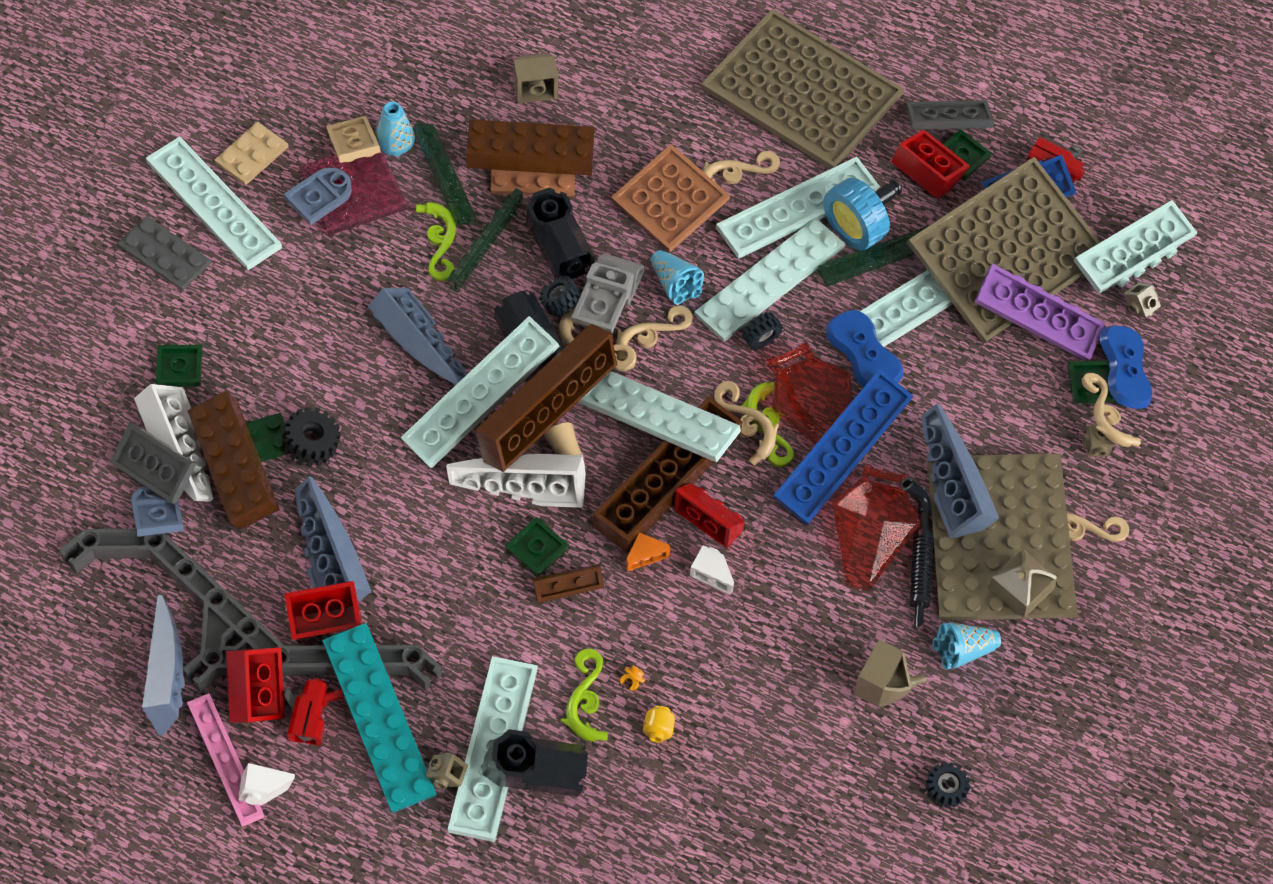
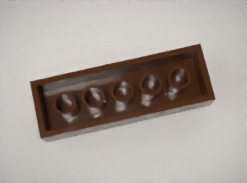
[466,119,595,176]
[187,390,280,529]

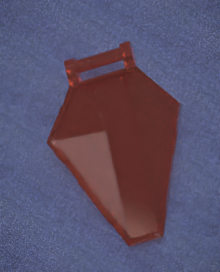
[767,342,851,445]
[832,463,921,591]

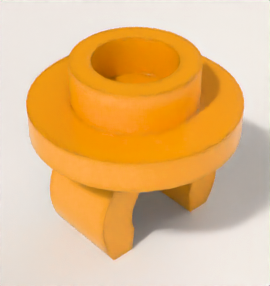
[620,665,646,691]

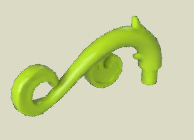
[416,202,460,281]
[741,381,794,467]
[561,649,608,742]

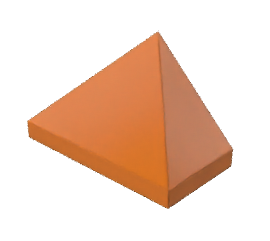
[626,532,671,571]

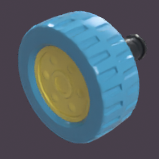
[823,178,902,250]

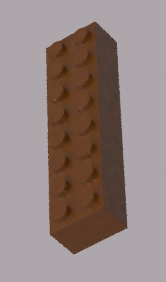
[475,324,618,472]
[592,396,743,553]

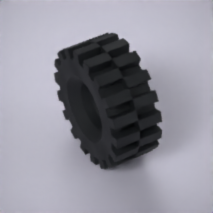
[282,407,341,467]

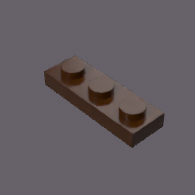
[532,564,604,603]

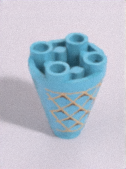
[374,102,415,156]
[651,250,704,305]
[933,622,1001,670]

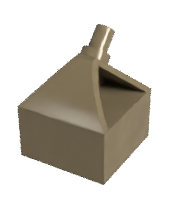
[514,53,558,104]
[990,548,1057,618]
[853,639,926,707]

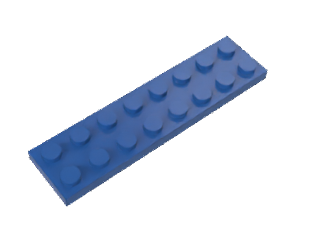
[772,369,914,526]

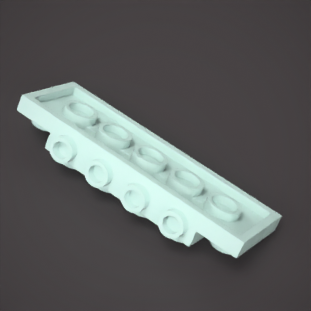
[1074,200,1197,294]

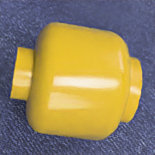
[643,706,675,743]

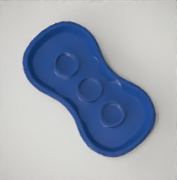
[826,310,904,388]
[1100,326,1152,409]

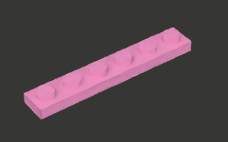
[187,693,264,827]

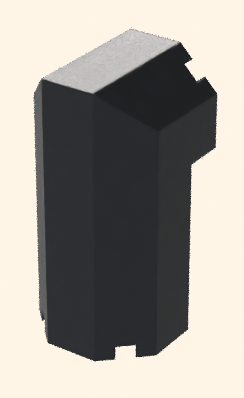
[527,188,595,279]
[494,291,564,381]
[482,729,588,797]

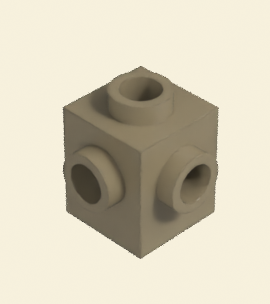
[1124,283,1161,318]
[1082,424,1116,457]
[425,753,468,789]

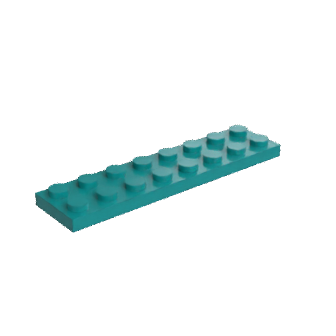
[322,623,437,813]

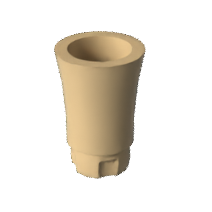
[544,422,586,467]

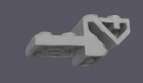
[571,253,644,334]

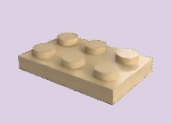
[326,116,380,163]
[214,122,289,186]

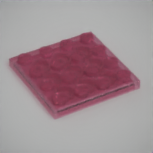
[299,143,408,236]

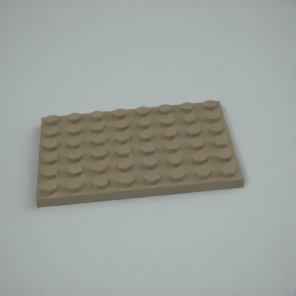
[701,9,904,169]
[906,157,1101,344]
[927,453,1077,620]

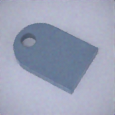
[283,168,352,226]
[131,486,184,537]

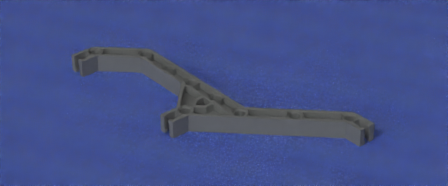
[59,529,442,692]

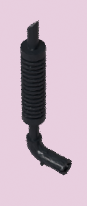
[901,477,934,628]

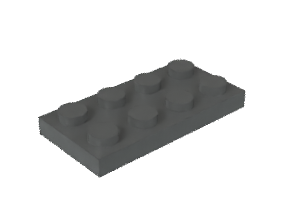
[906,100,994,131]
[118,216,211,291]
[110,422,196,504]

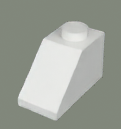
[690,545,734,595]
[238,763,295,805]

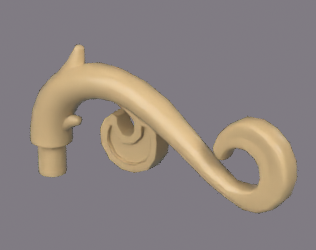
[703,151,780,184]
[559,306,637,371]
[615,306,693,370]
[1082,373,1141,447]
[714,381,779,466]
[1067,513,1129,542]

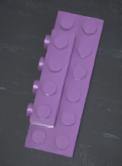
[974,264,1105,361]

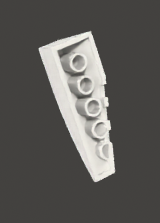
[134,384,213,502]
[446,454,586,508]

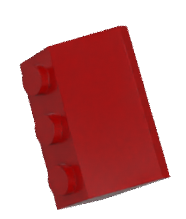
[891,129,970,199]
[674,483,745,549]
[284,581,363,640]
[226,647,285,723]

